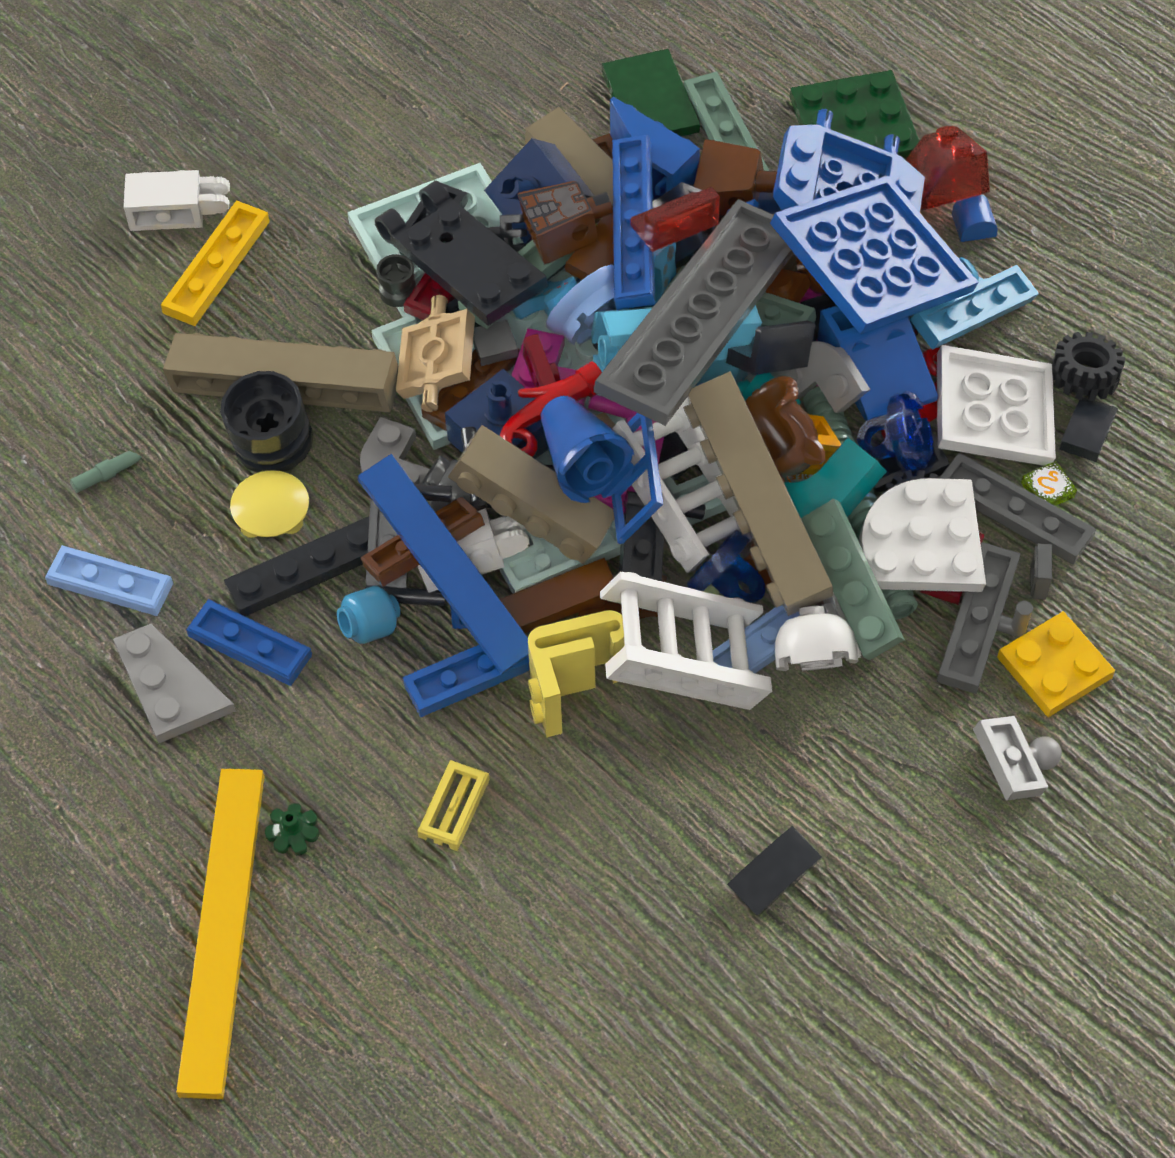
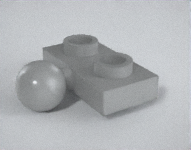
[973,716,1062,801]

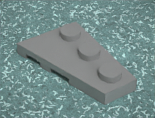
[113,624,236,743]

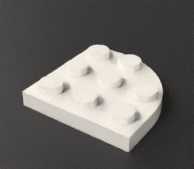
[859,478,986,592]

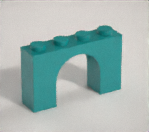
[741,373,887,518]

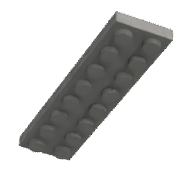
[594,199,794,426]

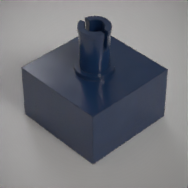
[484,138,595,244]
[445,369,549,459]

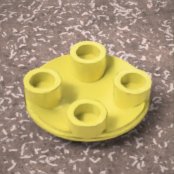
[230,470,309,538]

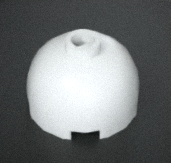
[775,606,858,671]

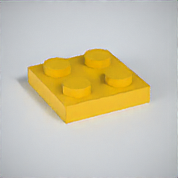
[997,611,1115,718]

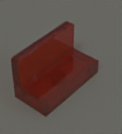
[630,187,720,252]

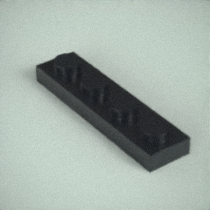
[224,516,369,617]

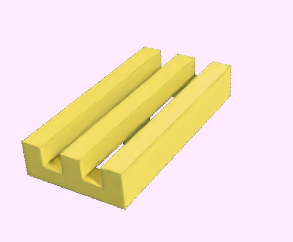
[417,760,490,851]

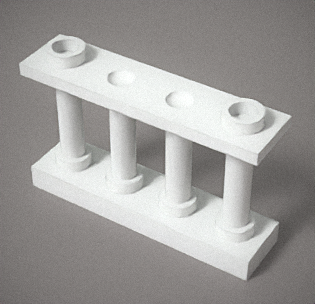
[612,398,752,573]
[600,572,772,710]

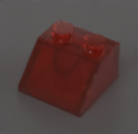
[906,126,990,211]

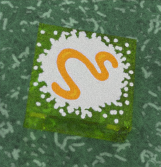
[1021,461,1077,506]

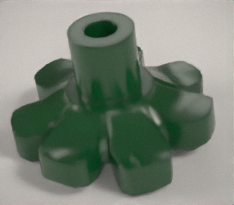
[265,803,319,856]

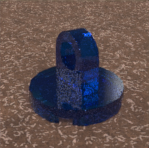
[857,391,933,471]
[686,530,765,604]

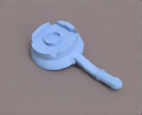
[546,220,674,345]

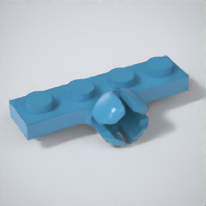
[910,257,1039,350]

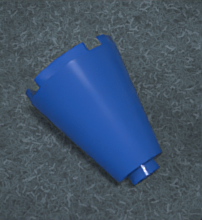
[541,396,635,503]

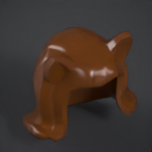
[745,376,825,483]

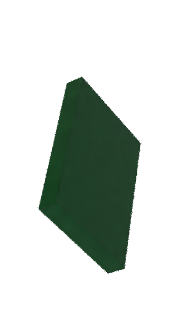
[602,49,700,137]

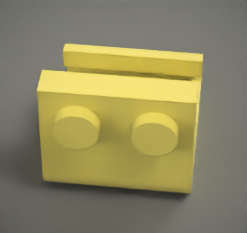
[528,610,625,738]

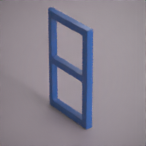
[612,413,663,544]

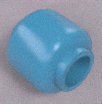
[337,586,400,644]

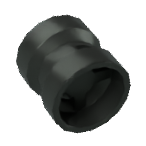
[376,254,416,307]

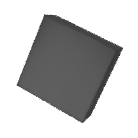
[473,320,518,366]
[1030,543,1052,600]

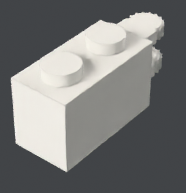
[124,170,230,231]
[418,508,530,593]

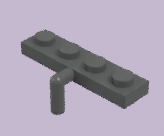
[937,542,1033,694]

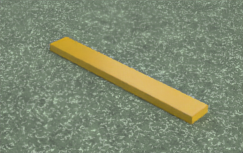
[176,769,265,1099]

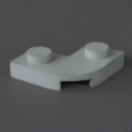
[772,341,870,413]
[360,417,430,484]

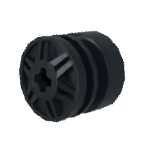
[220,371,313,473]

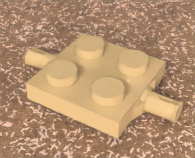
[396,295,475,412]

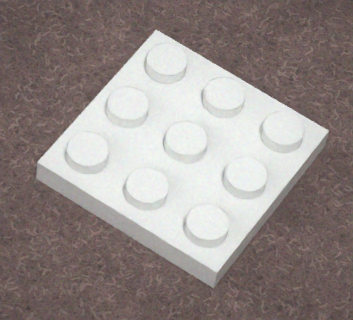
[937,345,1056,467]

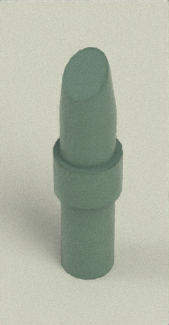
[70,451,142,493]

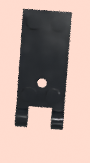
[374,181,548,326]

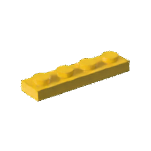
[161,200,270,326]

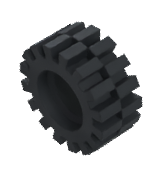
[1052,332,1125,401]

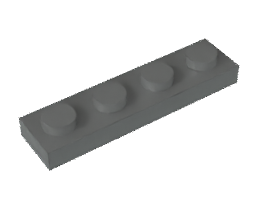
[939,453,1096,565]

